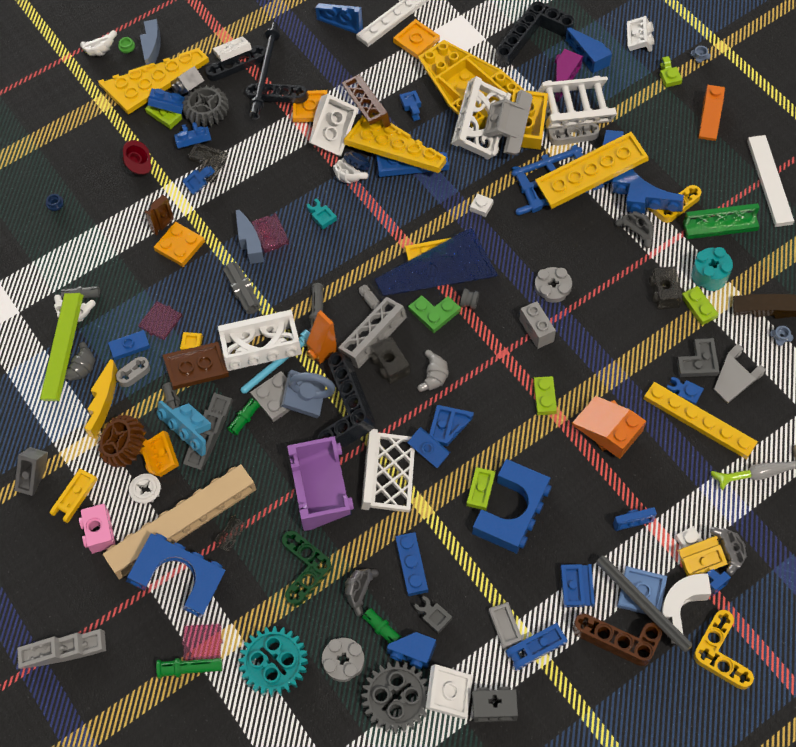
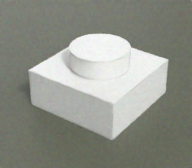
[470,193,494,217]
[675,526,703,548]

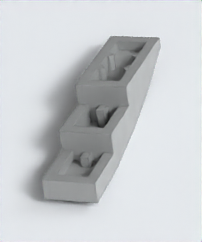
[17,629,106,669]

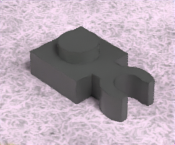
[414,596,452,634]

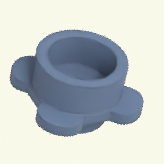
[690,46,711,63]
[770,326,793,346]

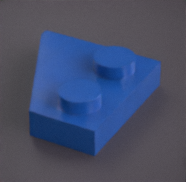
[430,405,474,446]

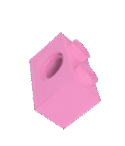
[79,504,116,554]

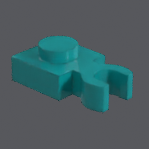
[307,199,337,229]

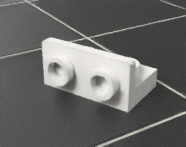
[627,16,654,52]

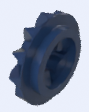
[343,151,370,170]

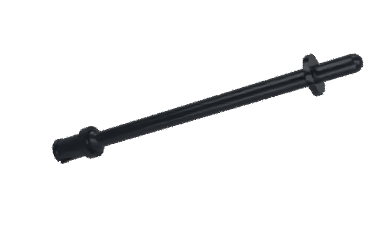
[249,22,280,120]

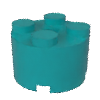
[691,247,733,291]

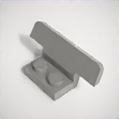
[484,90,533,155]

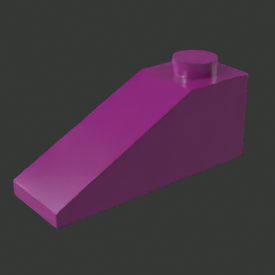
[555,49,583,102]

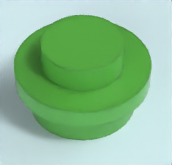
[118,37,135,53]

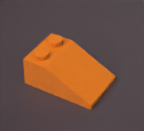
[572,396,646,459]

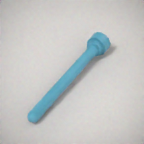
[241,330,310,394]

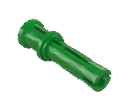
[156,657,223,679]

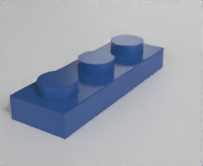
[395,532,428,596]

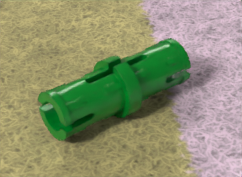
[227,398,260,436]
[362,608,402,643]

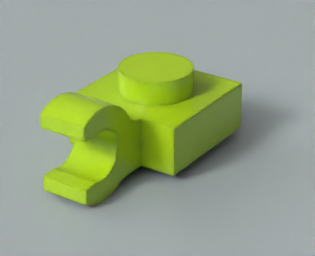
[660,56,682,88]

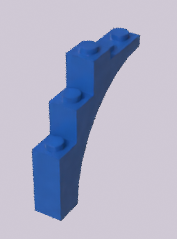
[603,130,684,214]

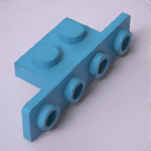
[157,401,211,456]

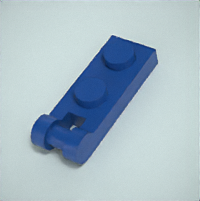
[505,623,568,671]

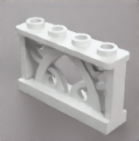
[451,76,511,160]
[218,310,302,371]

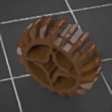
[98,415,146,468]

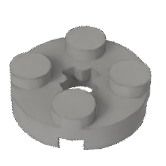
[534,267,572,303]
[322,638,365,682]

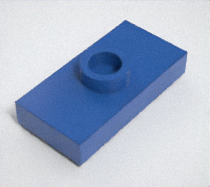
[108,330,150,361]
[407,427,451,468]
[613,507,657,531]

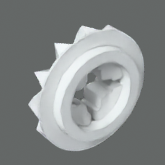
[129,474,161,505]

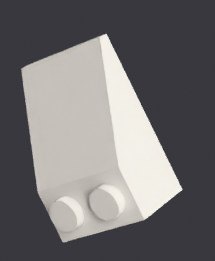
[309,94,358,157]

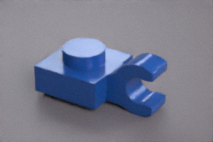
[400,90,421,121]
[183,166,215,195]

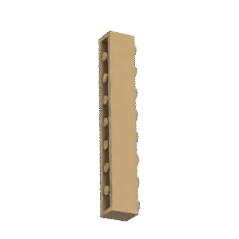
[103,465,256,580]

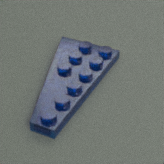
[375,227,498,296]

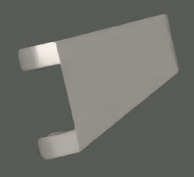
[714,344,766,404]

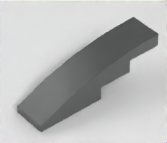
[183,393,233,470]

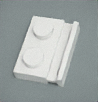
[212,36,252,62]

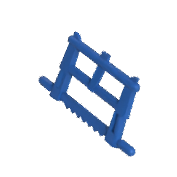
[511,145,613,215]

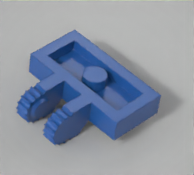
[174,122,211,148]

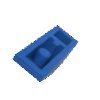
[566,28,612,73]

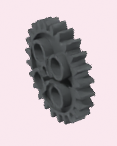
[361,661,428,734]

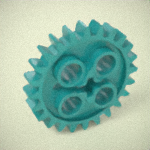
[238,626,308,697]

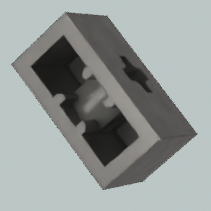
[472,687,518,722]

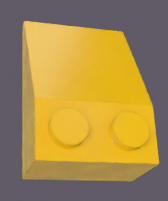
[512,89,548,150]

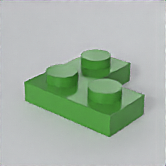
[408,296,461,333]

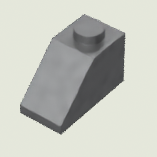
[14,447,48,496]

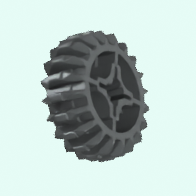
[183,85,229,127]

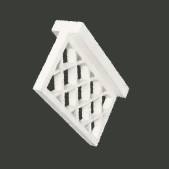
[361,429,415,512]

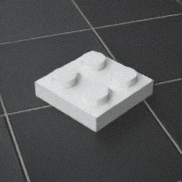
[426,664,472,719]

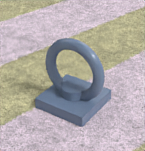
[281,370,335,418]

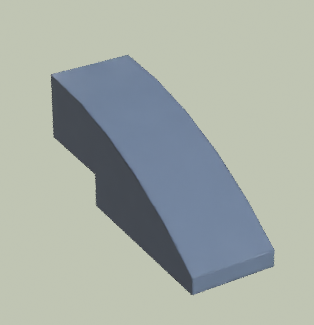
[140,19,161,65]
[236,210,264,264]

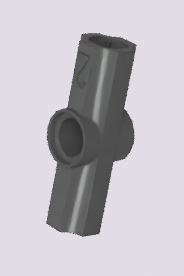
[223,262,261,314]

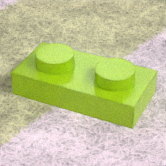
[145,106,182,129]
[681,286,719,326]
[533,376,557,415]
[467,467,496,511]

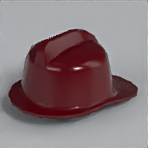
[122,140,151,174]

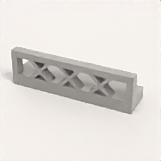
[338,297,407,369]

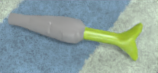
[711,461,796,490]

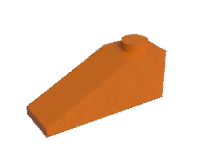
[699,85,725,141]
[306,310,337,364]

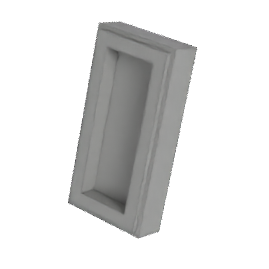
[488,602,523,649]

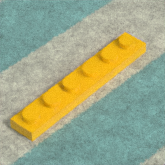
[644,382,758,460]

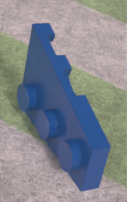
[316,3,363,34]

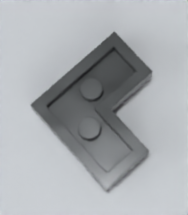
[677,338,719,377]

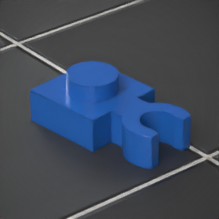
[666,377,704,405]

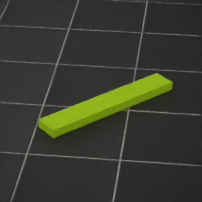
[40,293,84,401]

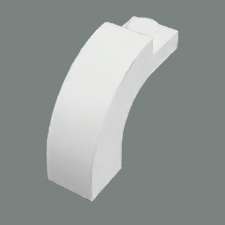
[661,574,711,643]

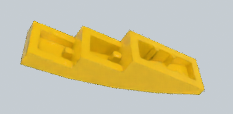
[84,359,118,439]

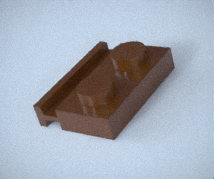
[145,194,174,236]

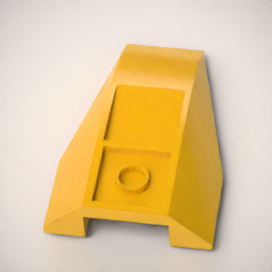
[418,40,524,129]

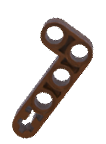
[573,614,662,666]

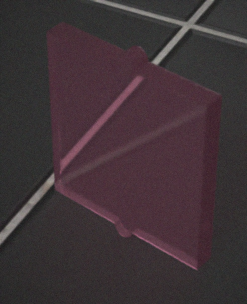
[138,301,182,340]
[182,624,223,661]

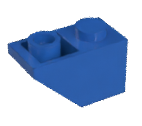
[387,632,436,669]

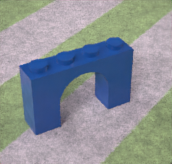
[472,459,552,554]
[126,533,225,618]

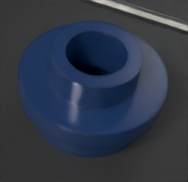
[46,194,64,211]

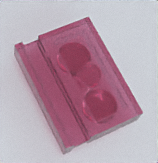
[252,213,289,253]

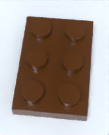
[163,342,229,390]

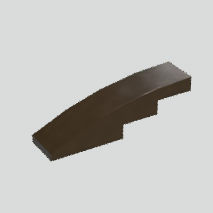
[733,294,796,319]

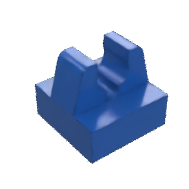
[706,569,731,597]

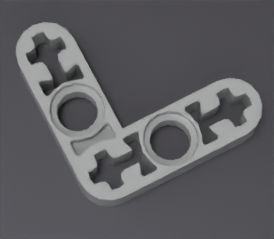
[545,101,600,146]

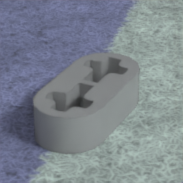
[116,357,150,387]

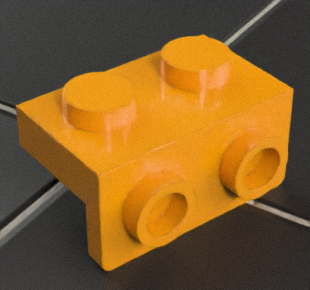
[140,431,179,477]

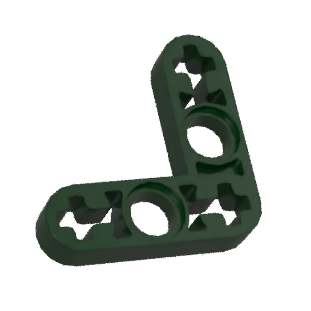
[282,531,332,607]

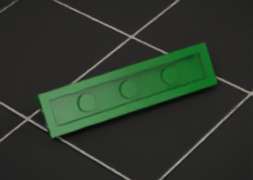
[683,203,760,239]

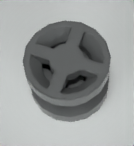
[460,288,479,310]

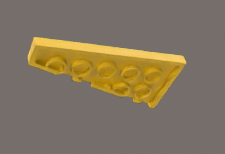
[98,48,209,115]
[344,113,446,173]

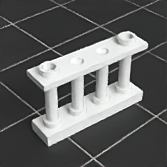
[538,76,617,129]

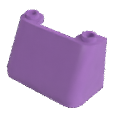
[287,436,354,531]

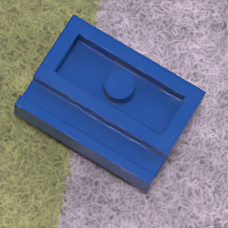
[148,88,184,114]
[561,564,595,608]

